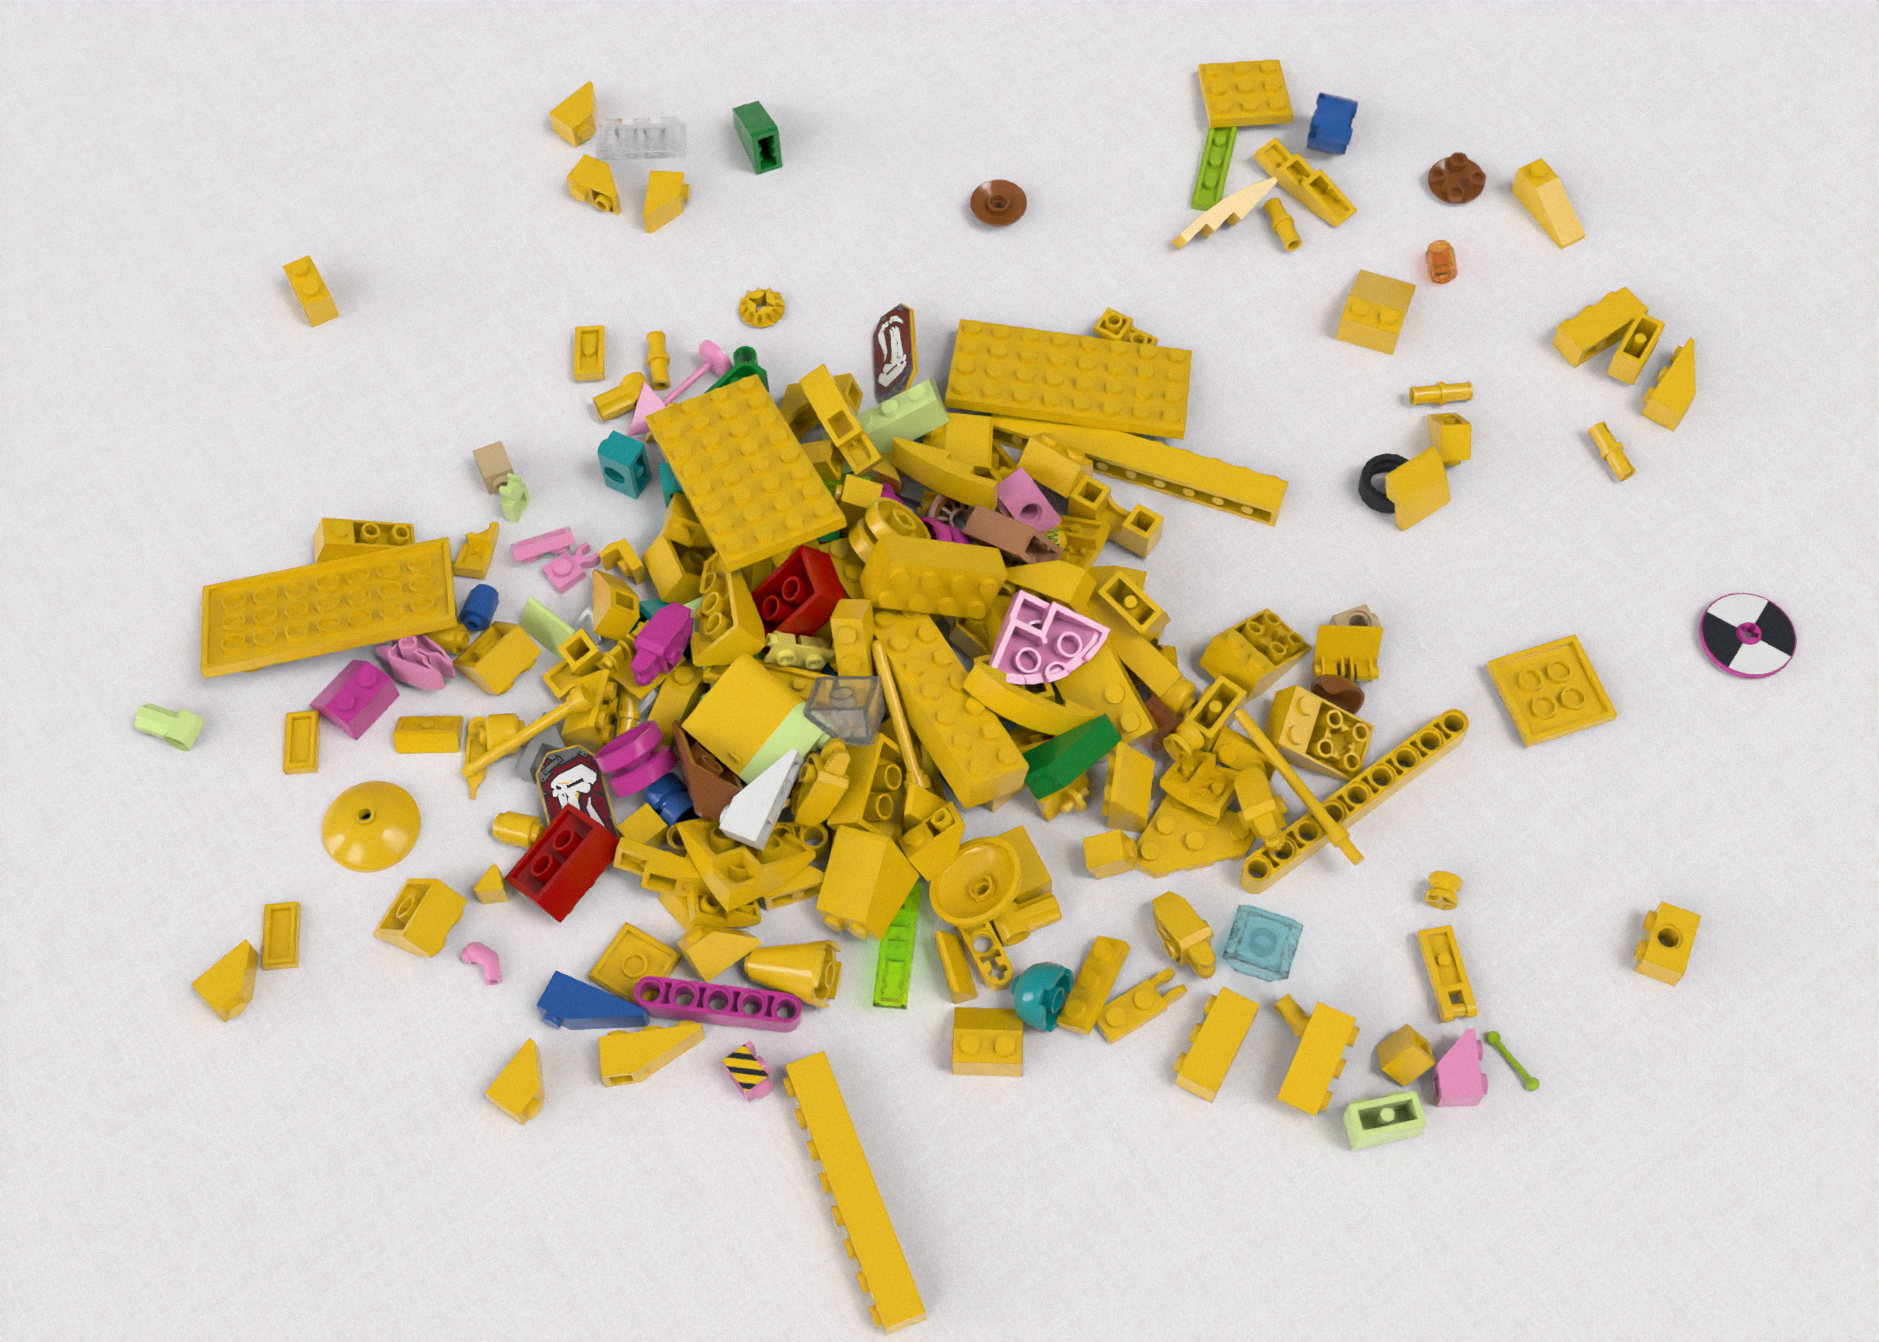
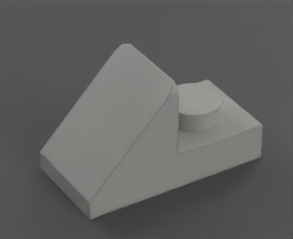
[517,712,565,784]

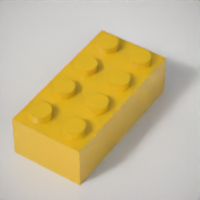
[859,533,1008,620]

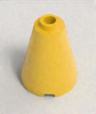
[744,940,842,1009]

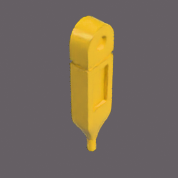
[465,716,487,800]

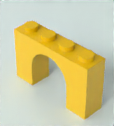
[780,373,863,484]

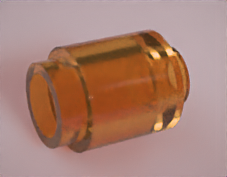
[1425,240,1458,284]

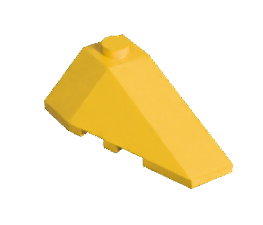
[690,552,766,667]

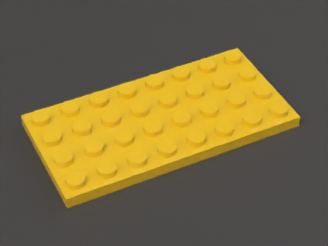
[945,319,1192,440]
[644,374,847,573]
[200,537,459,679]

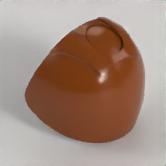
[1311,674,1365,715]

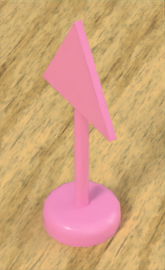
[627,340,733,436]

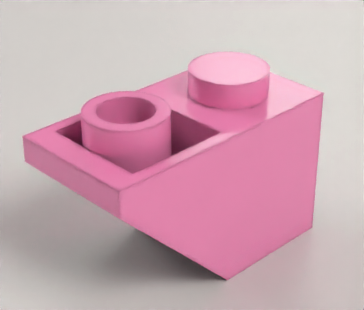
[1432,1028,1488,1107]

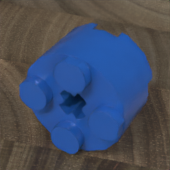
[1306,92,1358,155]

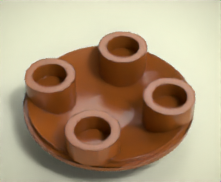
[1428,152,1486,204]

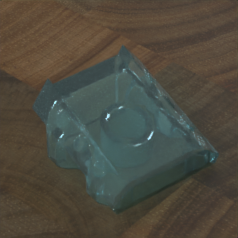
[1222,905,1303,982]

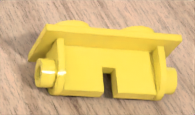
[764,631,835,670]

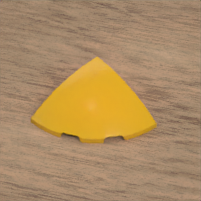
[678,818,816,912]

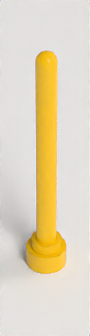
[871,640,932,794]
[462,684,596,777]

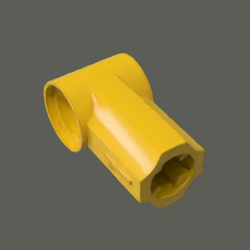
[592,372,652,422]
[992,892,1062,946]

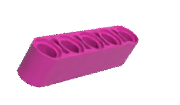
[635,976,802,1033]

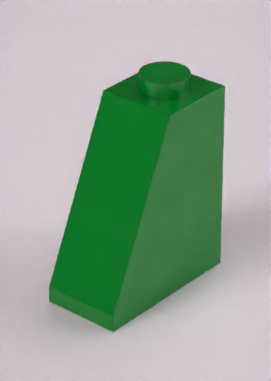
[732,101,783,175]

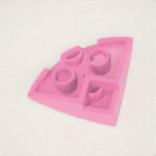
[988,590,1111,686]

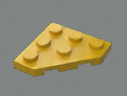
[1134,793,1256,879]

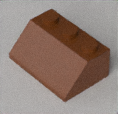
[671,720,743,822]

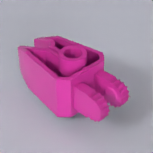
[631,602,694,687]

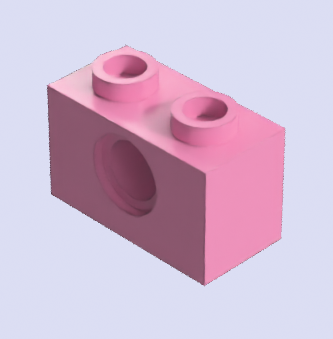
[997,467,1062,533]

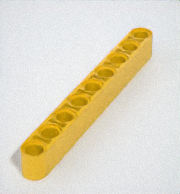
[1240,709,1469,894]

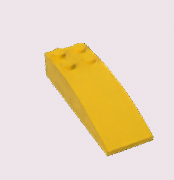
[1054,601,1159,763]

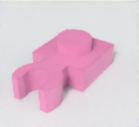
[542,542,600,594]

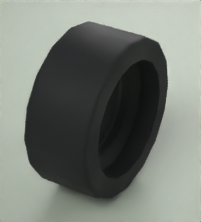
[1358,453,1409,514]

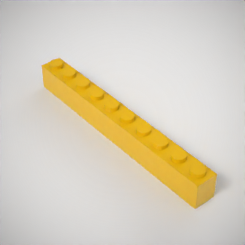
[991,414,1288,527]

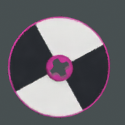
[1699,593,1797,679]

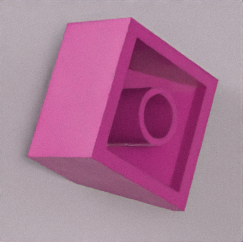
[309,660,400,741]

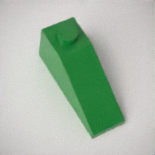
[1022,713,1122,800]

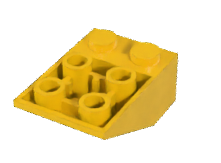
[1198,608,1313,704]
[1263,685,1375,782]

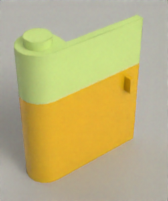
[681,652,835,785]

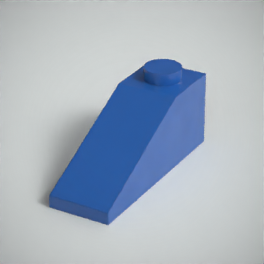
[536,970,650,1030]

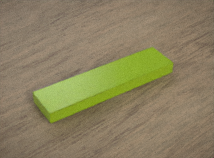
[1191,126,1238,211]

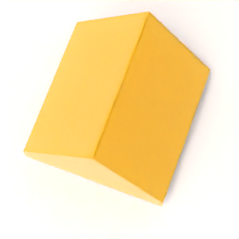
[473,864,509,904]

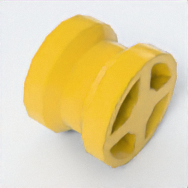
[1163,722,1205,763]
[1424,871,1463,910]

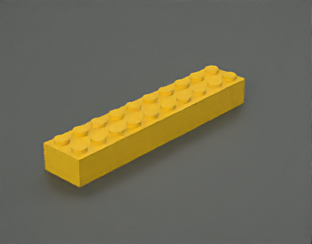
[817,537,1029,810]

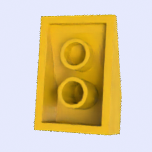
[1336,269,1416,355]

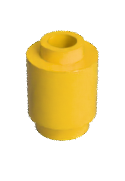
[425,623,470,655]
[493,811,545,849]

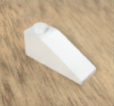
[719,749,804,851]

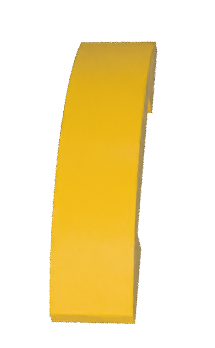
[963,660,1095,736]

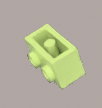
[1342,1091,1427,1151]

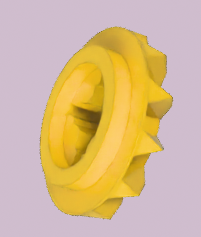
[739,286,785,327]

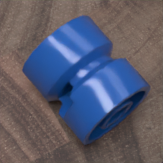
[643,773,700,829]

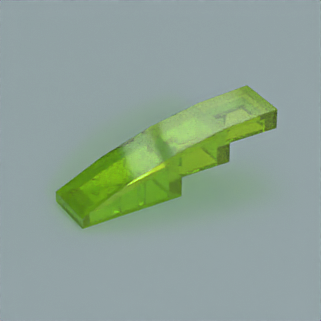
[873,882,922,1010]

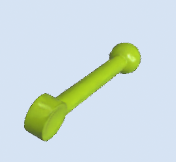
[1486,1031,1540,1091]

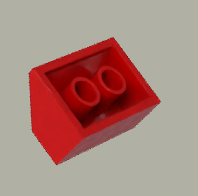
[504,803,619,923]

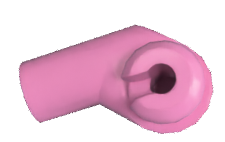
[462,942,502,985]

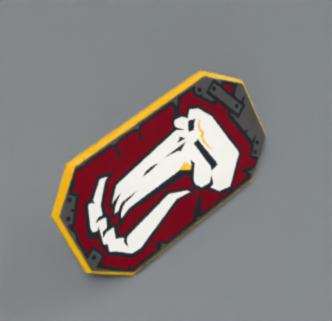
[873,303,918,402]
[535,744,619,839]

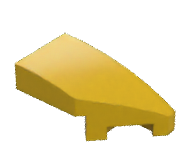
[453,522,500,579]

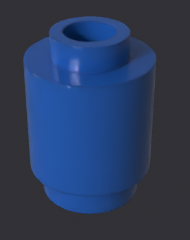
[459,584,499,631]

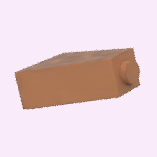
[962,504,1064,565]

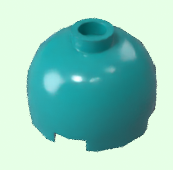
[1011,962,1074,1032]

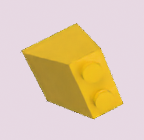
[816,825,920,941]

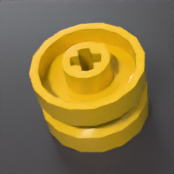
[848,497,931,564]

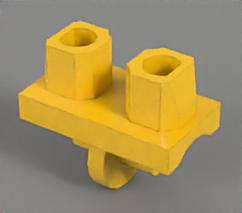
[1032,770,1091,822]

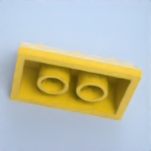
[827,733,907,847]

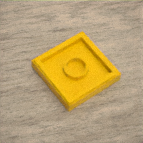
[588,922,682,1005]

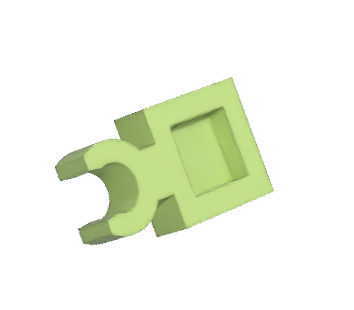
[499,473,531,523]

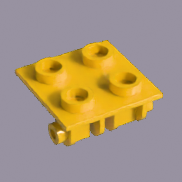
[596,620,686,701]
[1312,625,1383,682]

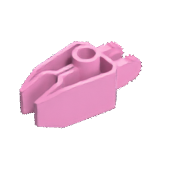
[375,634,456,690]

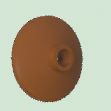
[970,180,1027,226]

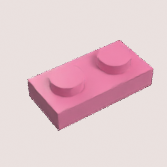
[511,526,575,563]

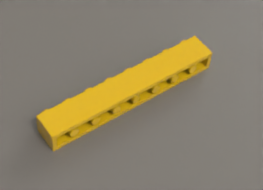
[782,1050,927,1336]

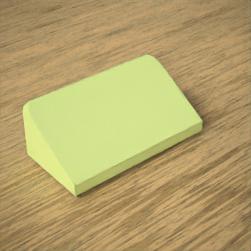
[521,597,576,660]

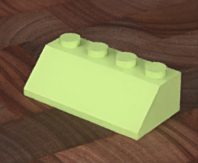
[821,377,950,475]

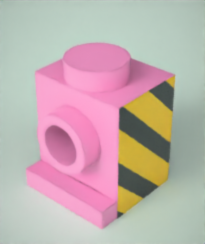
[722,1041,774,1102]

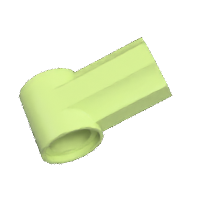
[134,702,205,751]

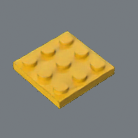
[1197,59,1293,128]
[1486,634,1618,748]

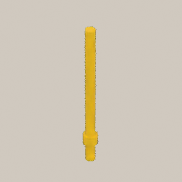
[1233,708,1364,866]

